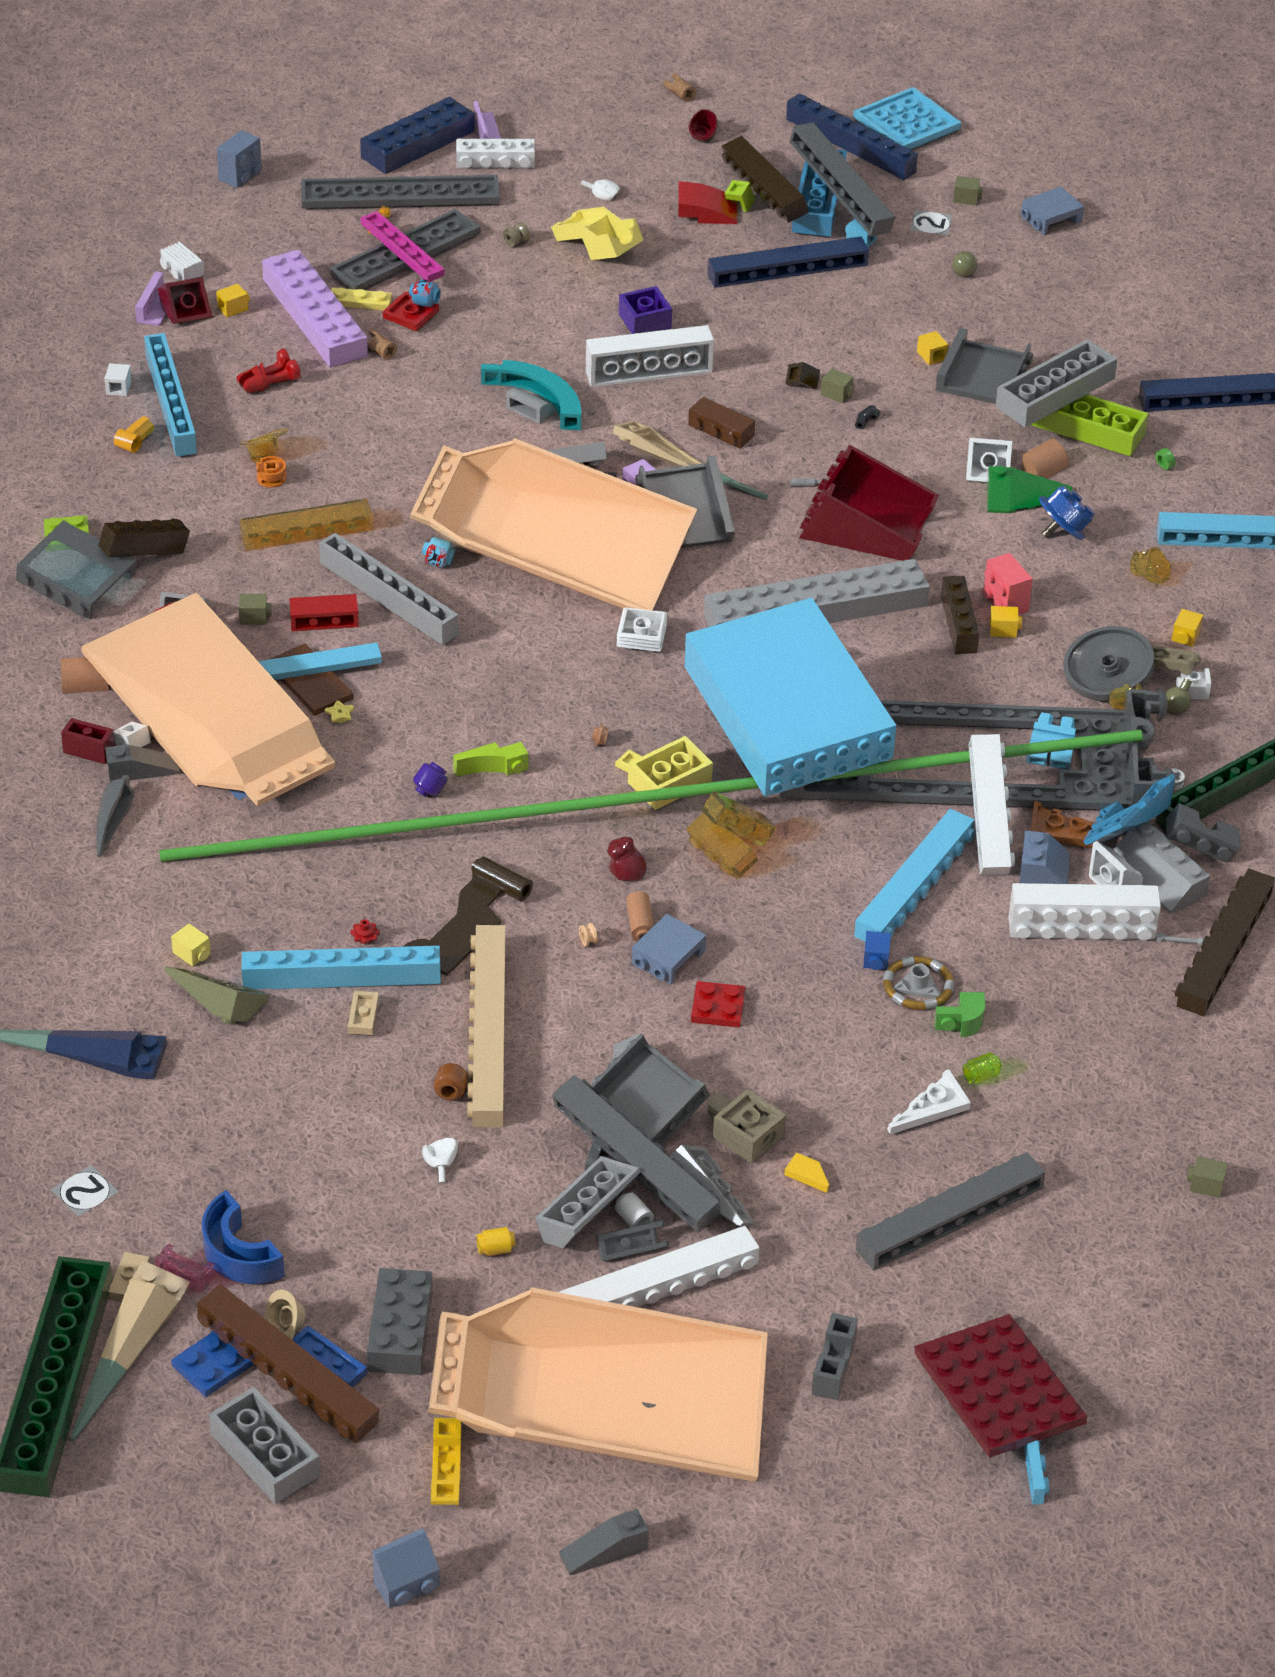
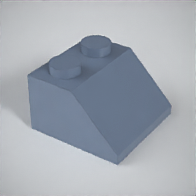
[1019,830,1070,884]
[372,1528,440,1609]

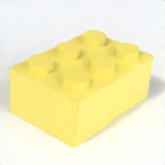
[628,736,713,810]

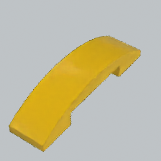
[431,1418,461,1505]

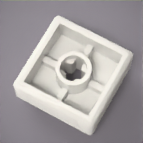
[617,607,667,652]

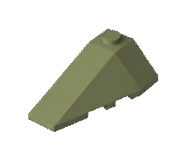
[165,966,270,1025]

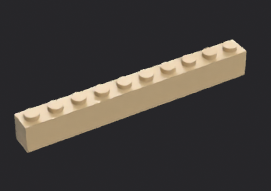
[467,925,505,1127]

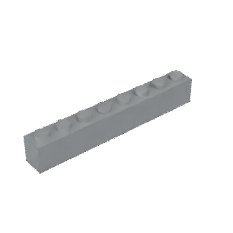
[319,533,459,645]

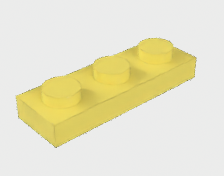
[331,288,392,310]

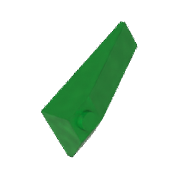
[987,466,1072,513]

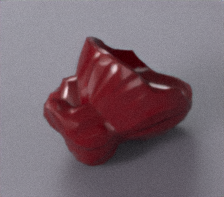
[688,109,718,142]
[607,836,647,881]

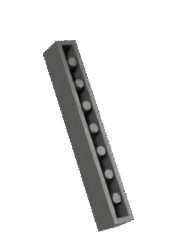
[789,123,895,237]
[552,1074,721,1234]
[856,1152,1046,1271]

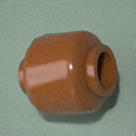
[433,1063,468,1101]

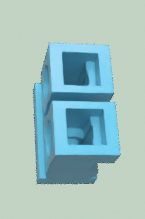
[1026,712,1076,770]

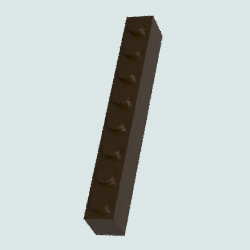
[721,135,809,223]
[1175,868,1275,1017]

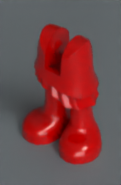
[236,348,301,393]

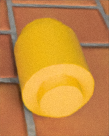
[476,1227,516,1257]

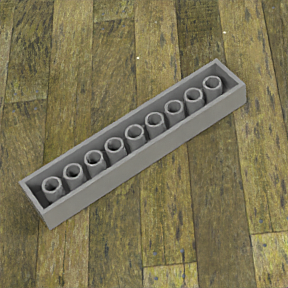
[704,559,930,627]

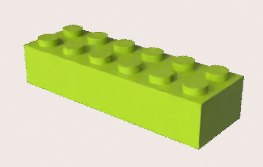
[1031,394,1149,457]

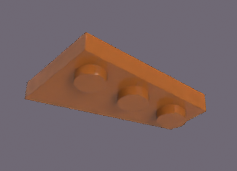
[1030,801,1094,848]

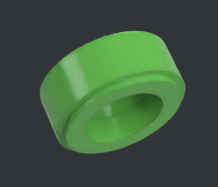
[1155,448,1176,470]

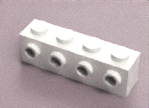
[456,139,534,168]

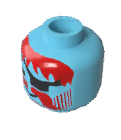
[421,537,456,568]

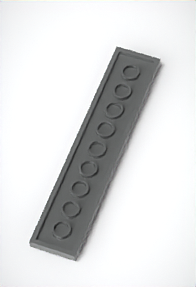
[301,175,499,208]

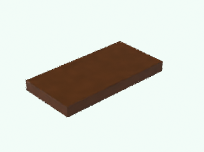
[268,643,354,716]

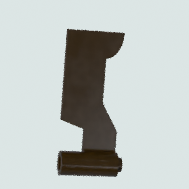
[402,856,533,976]

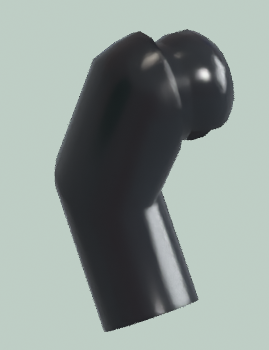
[855,405,880,429]

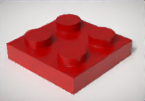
[382,291,439,332]
[691,981,745,1028]

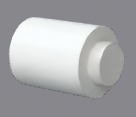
[615,1192,654,1227]

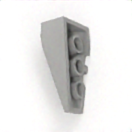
[669,1145,754,1227]

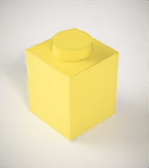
[171,924,211,967]

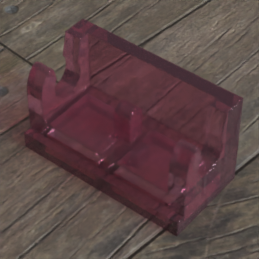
[155,1244,217,1294]

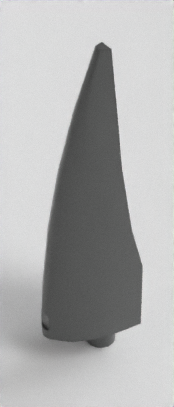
[96,775,135,857]

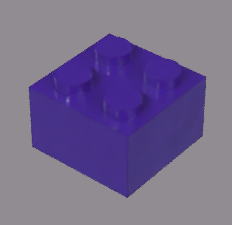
[619,286,672,334]

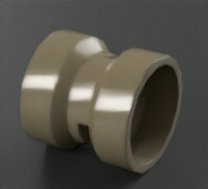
[503,222,530,247]

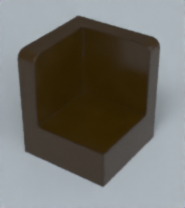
[785,362,820,389]

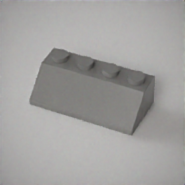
[1114,821,1210,914]
[535,1156,641,1248]

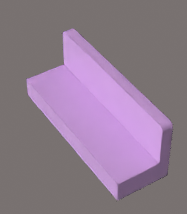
[473,101,501,139]
[135,271,166,326]

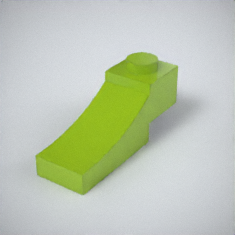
[453,742,528,777]

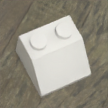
[966,438,1012,482]
[1089,841,1143,885]

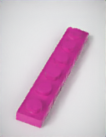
[360,211,445,281]

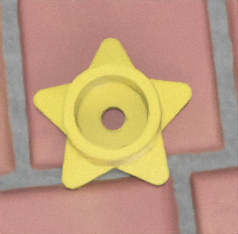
[324,701,354,723]

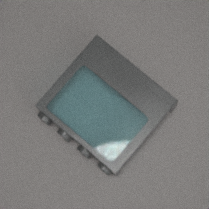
[16,520,137,619]

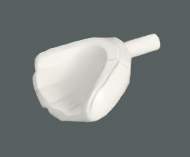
[581,180,620,201]
[422,1138,458,1183]

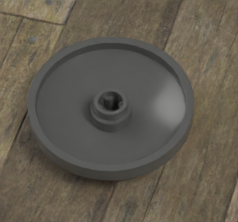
[1063,626,1155,701]

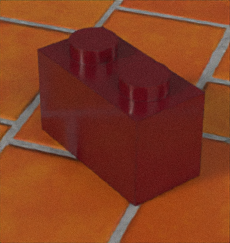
[61,718,115,764]

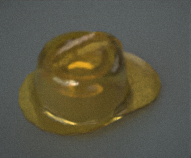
[240,428,289,463]

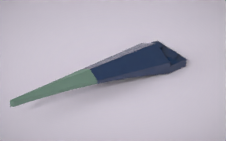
[0,1030,167,1079]

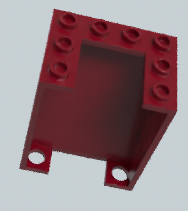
[799,444,939,561]

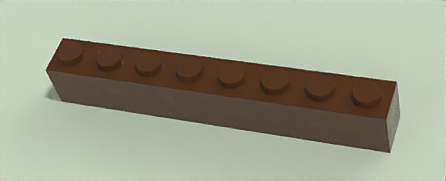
[197,1284,379,1443]

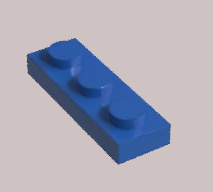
[293,1325,367,1387]

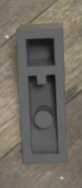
[105,745,180,782]
[559,1509,649,1575]

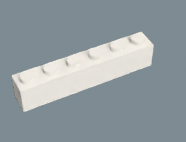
[968,734,1015,876]

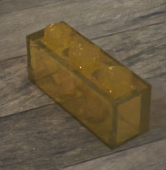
[701,791,777,847]
[686,810,758,879]

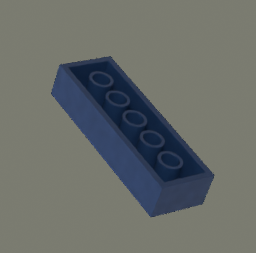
[360,96,475,175]

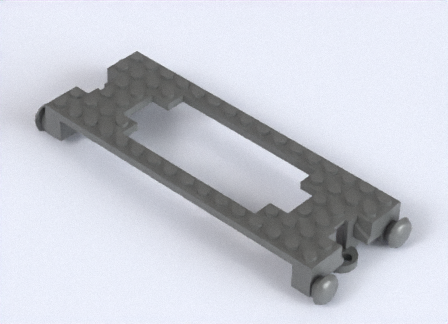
[780,688,1175,810]

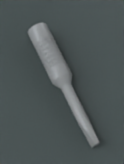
[790,478,821,487]

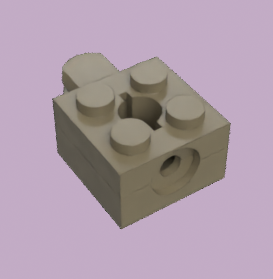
[707,1089,786,1163]

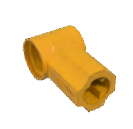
[114,416,154,453]

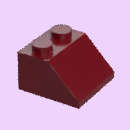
[157,277,213,324]

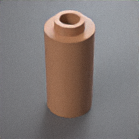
[626,891,654,942]

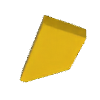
[784,1152,829,1193]

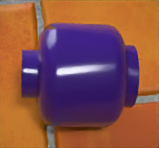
[413,761,448,797]

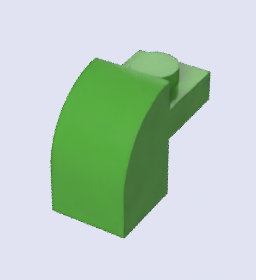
[934,992,985,1037]

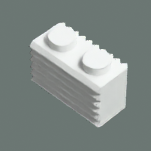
[160,242,204,281]

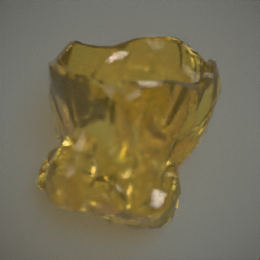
[1130,547,1171,584]

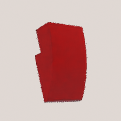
[678,181,737,224]

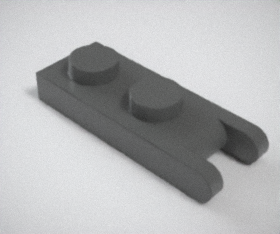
[596,1220,670,1261]

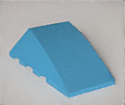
[1083,774,1175,845]

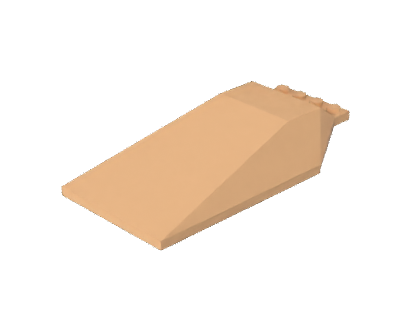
[410,438,697,611]
[82,592,335,807]
[428,1287,768,1481]

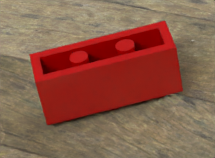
[289,594,359,632]

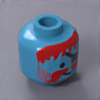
[409,279,441,307]

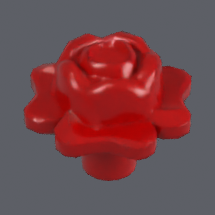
[350,919,380,944]

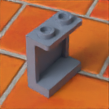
[1021,187,1084,235]
[632,914,706,984]

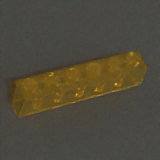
[239,498,373,551]

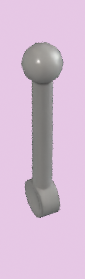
[1155,933,1204,946]

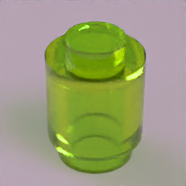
[962,1052,1002,1084]

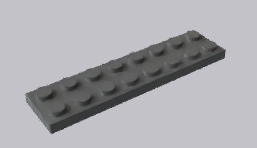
[330,209,481,290]

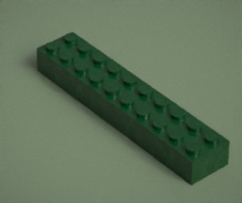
[0,1256,113,1498]

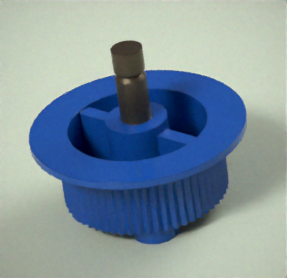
[1039,486,1095,540]

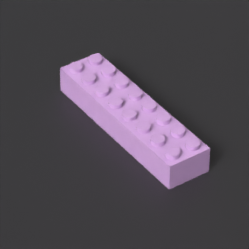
[262,250,368,367]

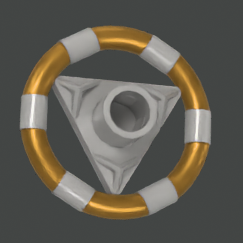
[883,956,955,1010]

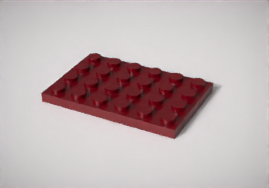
[914,1314,1087,1458]

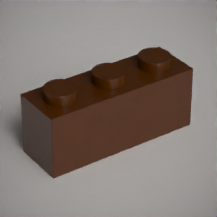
[688,397,755,449]

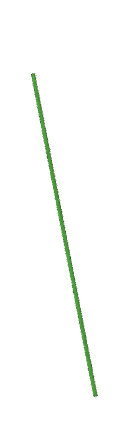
[159,729,1143,862]

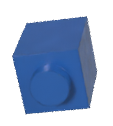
[863,931,891,970]

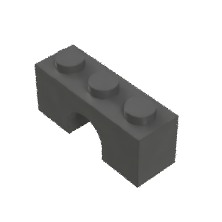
[1166,803,1241,862]
[812,1313,858,1400]

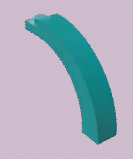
[481,360,581,431]

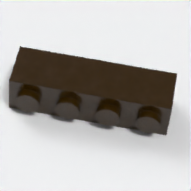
[98,518,190,557]
[941,576,979,654]

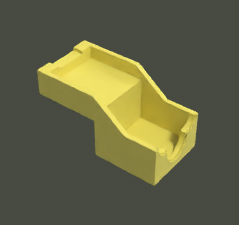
[551,207,644,260]

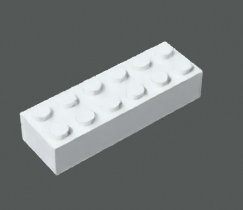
[586,325,714,387]
[1008,883,1161,940]

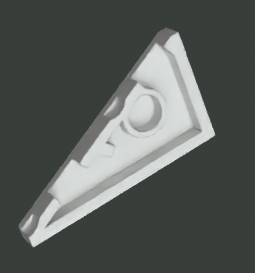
[888,1069,971,1134]

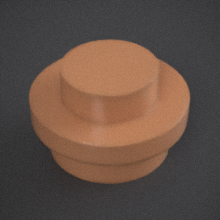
[591,723,609,746]

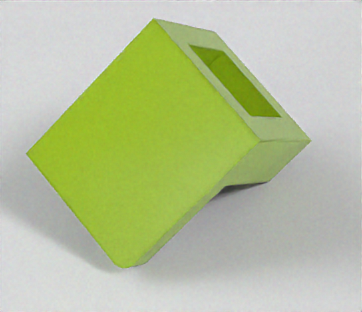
[724,180,756,212]

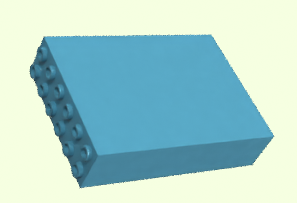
[684,598,896,797]

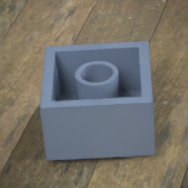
[217,130,262,188]

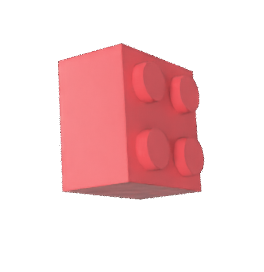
[983,553,1033,615]

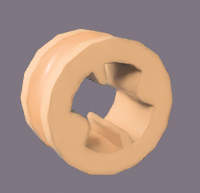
[579,923,598,947]

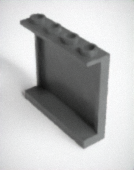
[936,328,1033,404]
[635,455,735,548]
[591,1034,710,1146]

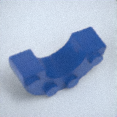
[202,1190,285,1284]

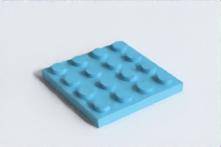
[853,87,961,149]

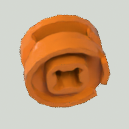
[256,456,287,488]

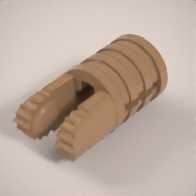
[663,73,696,102]
[367,328,397,360]

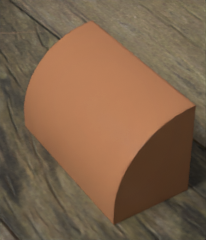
[1021,438,1069,478]
[61,657,109,694]

